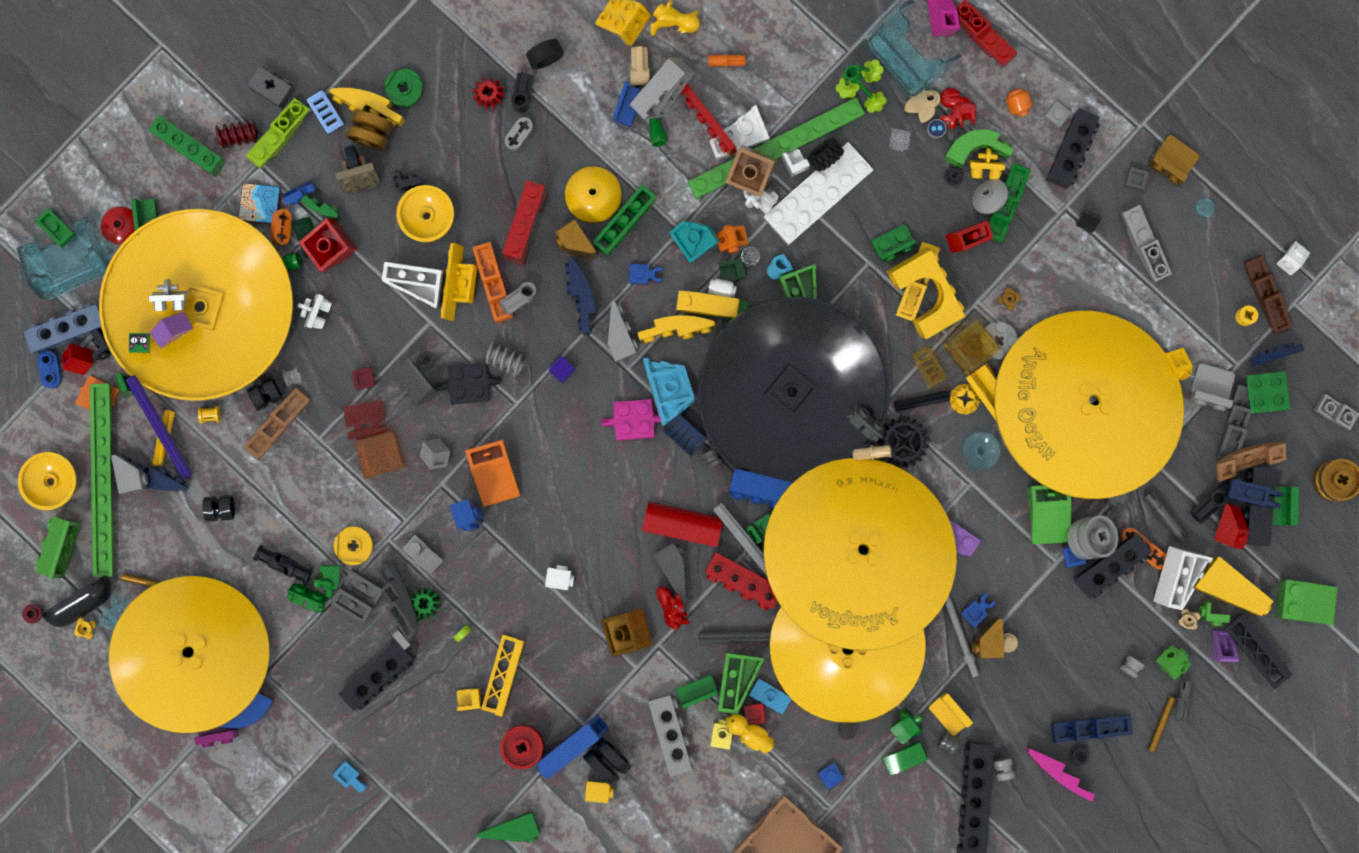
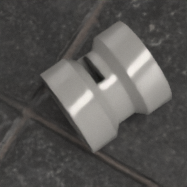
[993,757,1016,781]

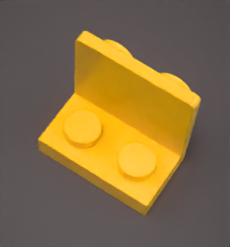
[595,0,652,47]

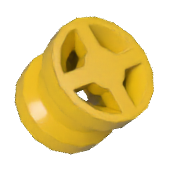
[1235,306,1258,326]

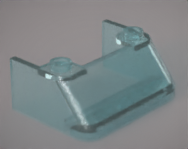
[867,0,962,97]

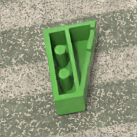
[778,264,817,299]
[717,652,765,714]

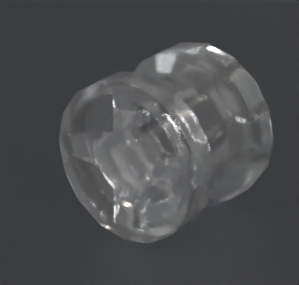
[741,246,760,267]
[282,366,304,389]

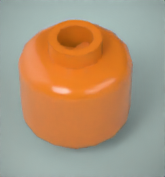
[1005,87,1033,117]

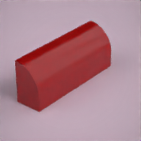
[642,501,723,547]

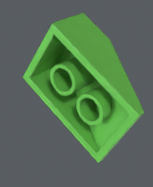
[1275,580,1338,625]

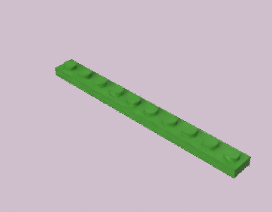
[688,98,865,200]
[90,384,114,577]

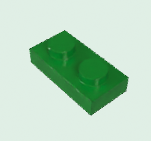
[35,208,76,248]

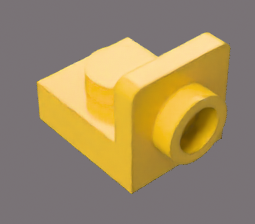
[1165,348,1193,380]

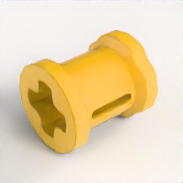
[198,405,221,424]

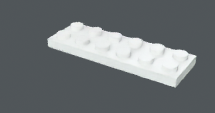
[763,142,873,246]

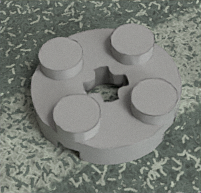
[979,322,1018,360]

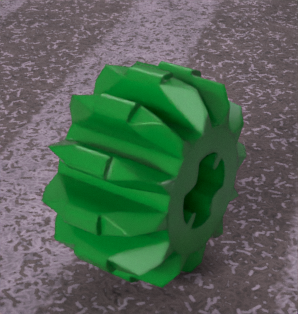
[409,587,441,620]

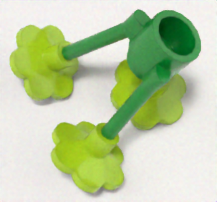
[836,59,887,113]

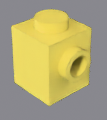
[710,719,732,750]

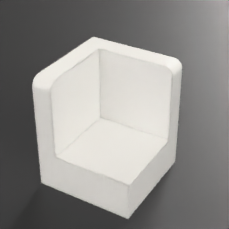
[782,149,810,177]

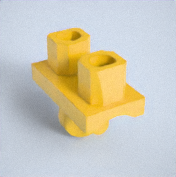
[968,148,1005,180]

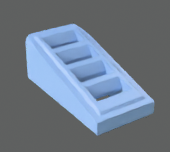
[307,90,344,135]

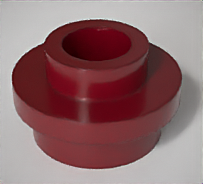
[22,604,43,624]

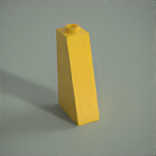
[1193,557,1273,616]

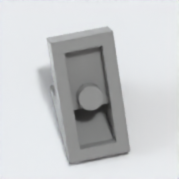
[402,535,444,575]

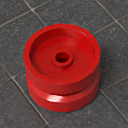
[500,724,545,770]

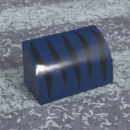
[663,414,706,457]

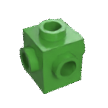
[1156,645,1191,680]

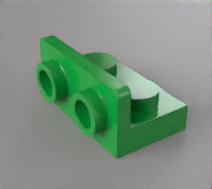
[871,224,917,263]

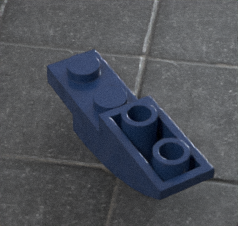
[565,258,597,335]
[111,454,189,492]

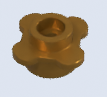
[998,288,1021,310]

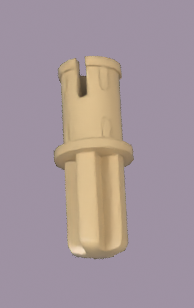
[853,445,892,460]

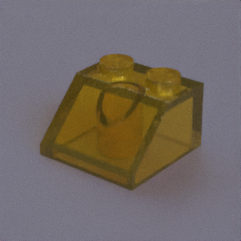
[943,319,1001,376]

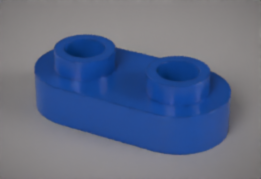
[37,350,62,389]

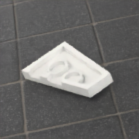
[709,105,770,160]

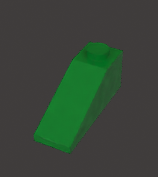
[477,811,541,843]

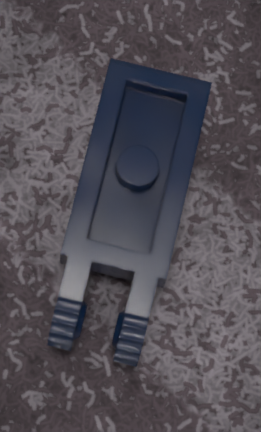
[1227,479,1284,509]

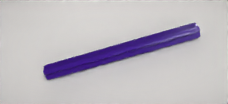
[126,375,192,479]

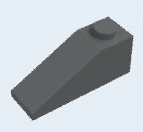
[654,543,686,604]

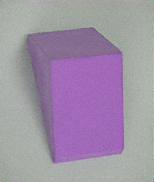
[150,312,194,349]
[1211,630,1239,662]

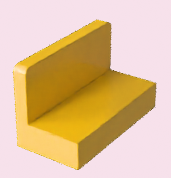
[928,692,973,736]

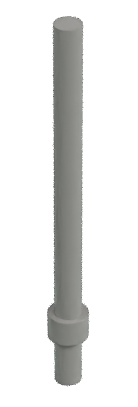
[945,594,979,678]

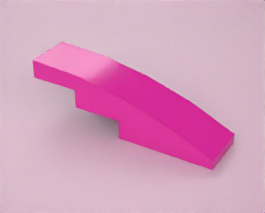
[1025,747,1095,802]

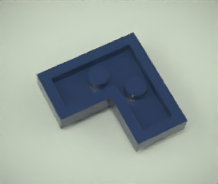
[1251,342,1304,366]

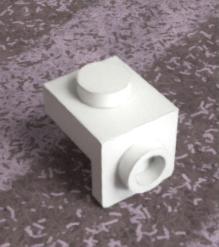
[1277,241,1310,275]

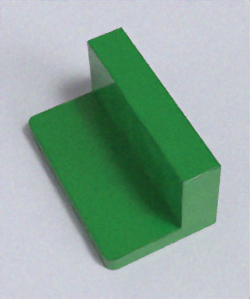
[131,198,158,235]
[1272,487,1299,526]
[676,675,719,708]

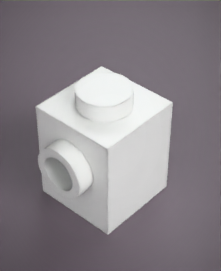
[545,565,575,590]

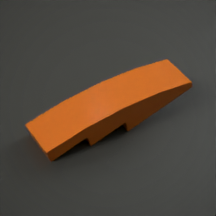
[472,242,514,323]

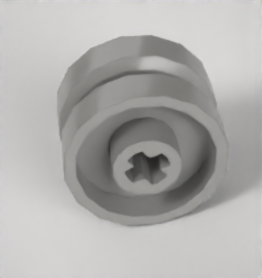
[1067,515,1118,560]

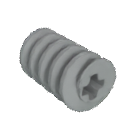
[485,341,528,377]

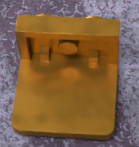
[1147,135,1199,186]

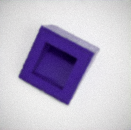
[549,355,575,383]

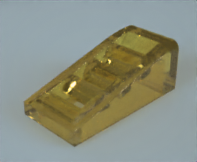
[911,346,947,388]

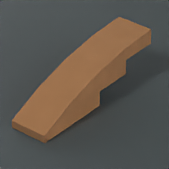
[243,388,310,461]

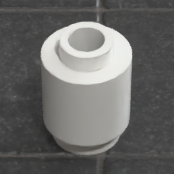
[708,278,737,298]

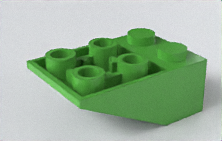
[1027,485,1071,545]

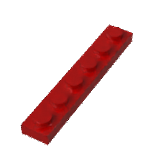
[662,63,736,157]

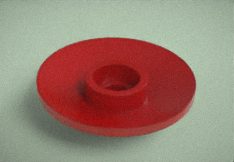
[101,207,135,245]

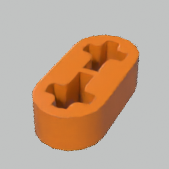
[270,209,292,245]

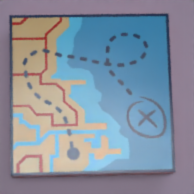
[238,183,281,225]

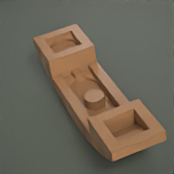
[1216,442,1286,482]

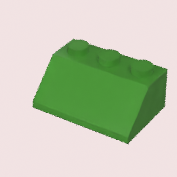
[35,516,81,578]

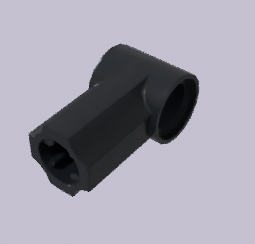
[511,72,534,113]

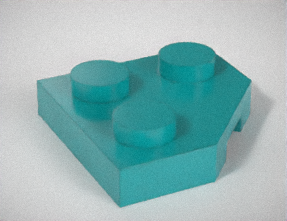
[669,221,720,263]

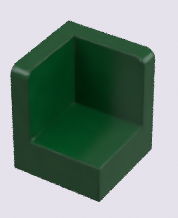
[719,258,746,282]

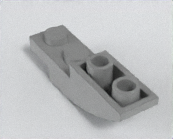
[1121,204,1172,282]

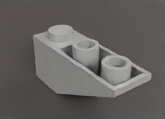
[608,300,638,363]

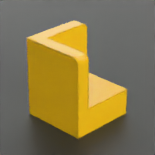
[457,688,482,711]

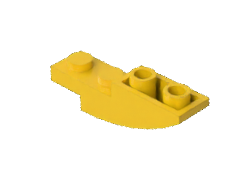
[329,88,405,127]
[638,316,715,344]

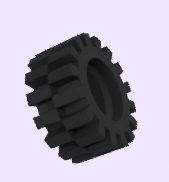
[808,138,844,172]

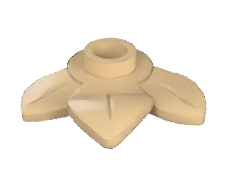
[904,88,940,123]

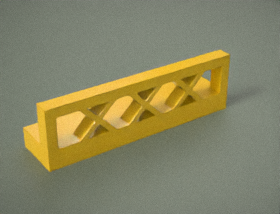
[966,363,997,420]
[481,635,525,717]

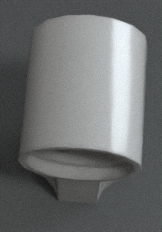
[499,282,536,316]

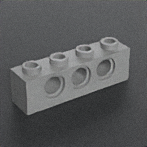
[648,694,695,777]

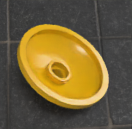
[565,166,622,223]
[396,185,454,242]
[18,452,77,510]

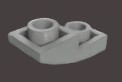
[1313,394,1359,430]

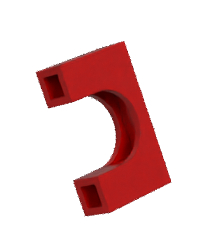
[502,180,548,266]

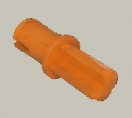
[708,53,746,68]

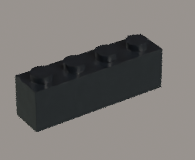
[1242,467,1277,546]

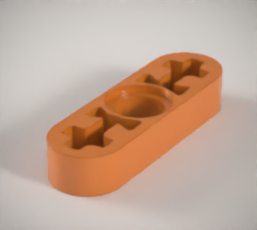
[1120,528,1166,570]

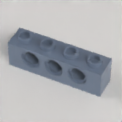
[23,303,102,355]

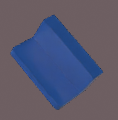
[613,81,641,127]

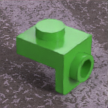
[1199,601,1230,626]

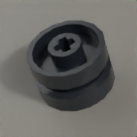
[583,737,632,787]

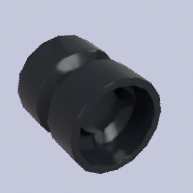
[247,377,283,411]
[202,495,235,522]

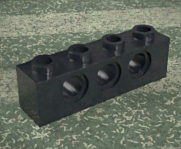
[1046,108,1100,189]
[1073,532,1152,599]
[338,642,414,711]

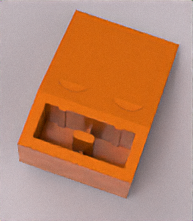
[466,440,520,507]

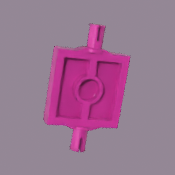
[601,399,661,441]

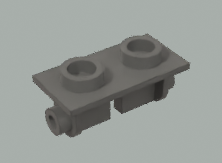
[847,404,885,442]

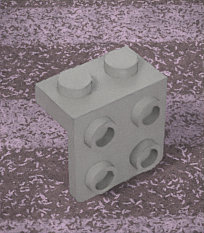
[1188,364,1235,412]

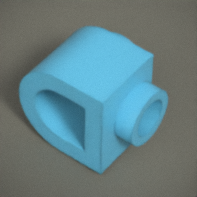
[767,254,793,280]

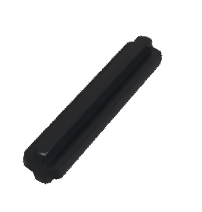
[894,391,950,411]

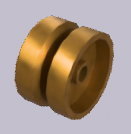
[345,110,393,151]
[1313,459,1359,502]

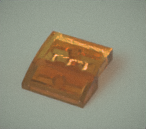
[354,431,404,479]

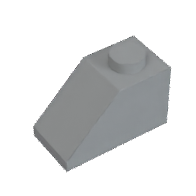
[111,455,148,494]

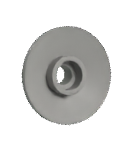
[972,179,1008,214]

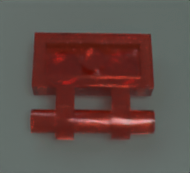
[343,401,387,440]

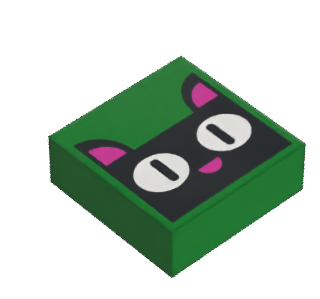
[129,333,150,353]

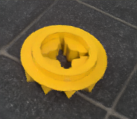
[950,384,980,414]

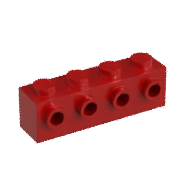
[704,552,777,611]

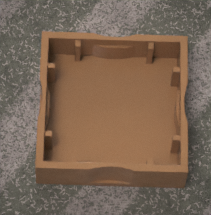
[732,794,843,853]

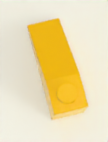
[676,291,740,318]

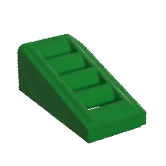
[116,372,133,398]

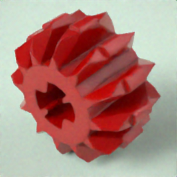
[472,77,505,110]

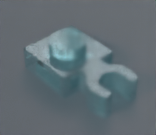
[99,595,127,631]

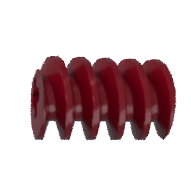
[215,119,258,149]

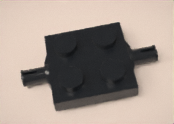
[436,362,501,405]

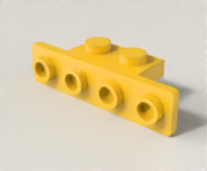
[441,243,478,321]

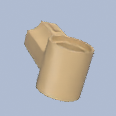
[630,46,650,85]

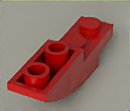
[956,0,1017,67]

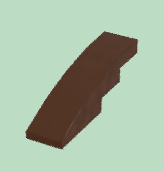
[1243,255,1293,334]

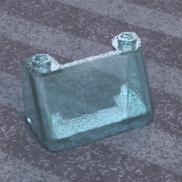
[16,217,109,300]

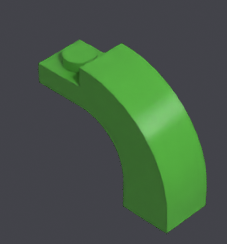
[944,129,1014,168]

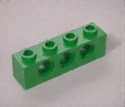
[148,115,226,177]
[592,185,657,258]

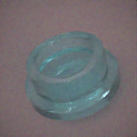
[1196,199,1215,218]

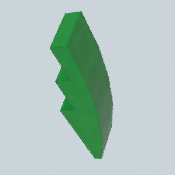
[989,163,1031,244]

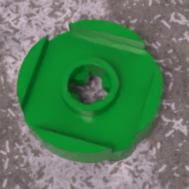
[385,69,423,108]

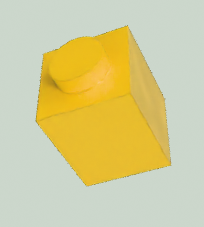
[585,779,614,803]

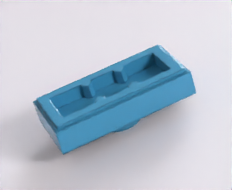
[749,678,791,715]

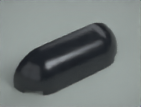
[42,575,111,627]

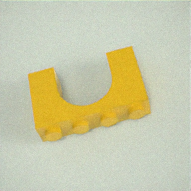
[886,248,965,339]

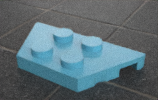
[643,358,695,426]

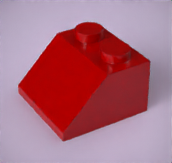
[298,218,358,272]

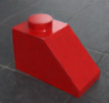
[945,220,993,253]
[1214,504,1249,549]

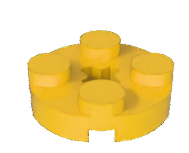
[334,526,373,565]

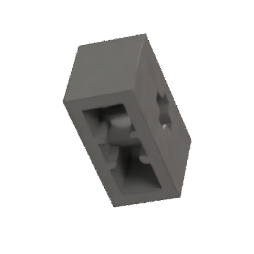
[247,66,294,109]

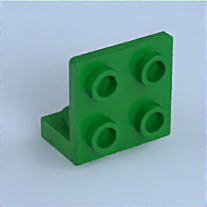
[1246,371,1290,414]

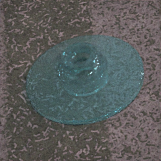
[962,432,1001,470]

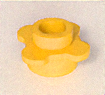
[74,618,96,639]

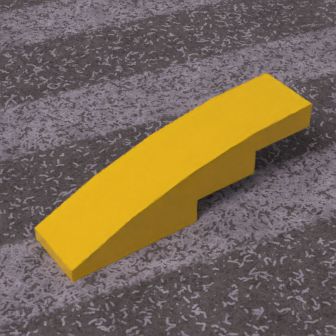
[896,241,940,321]

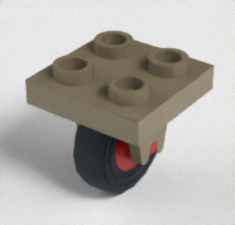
[335,145,381,194]

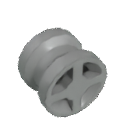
[1120,655,1145,679]

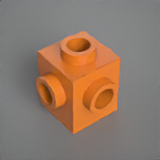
[715,225,749,254]

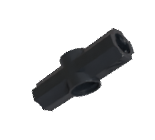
[1189,476,1242,524]

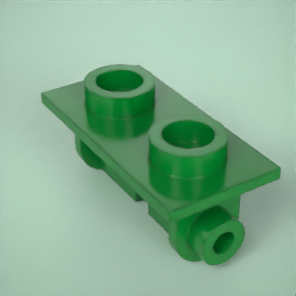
[286,583,329,613]

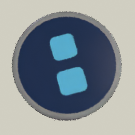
[927,119,946,139]

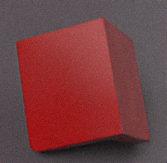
[62,343,93,375]

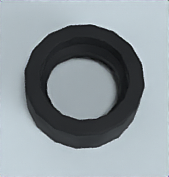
[526,39,564,69]

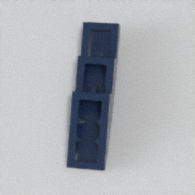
[1050,715,1132,743]

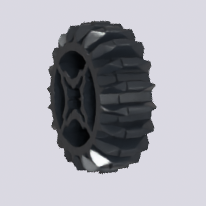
[877,416,929,468]

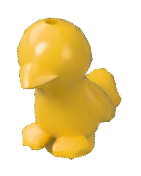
[650,0,700,36]
[726,714,774,754]

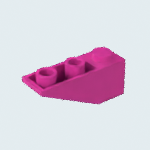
[927,0,960,36]

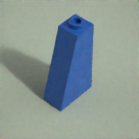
[536,714,609,780]

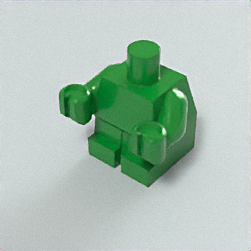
[313,565,340,597]
[890,708,924,744]

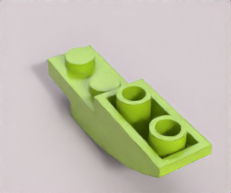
[246,98,310,169]

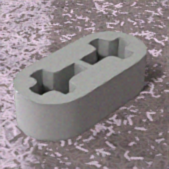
[505,117,533,151]

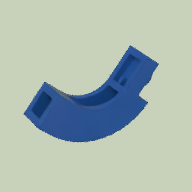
[220,693,274,730]

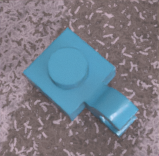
[332,761,368,793]

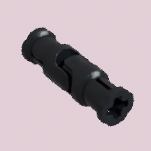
[253,545,313,585]

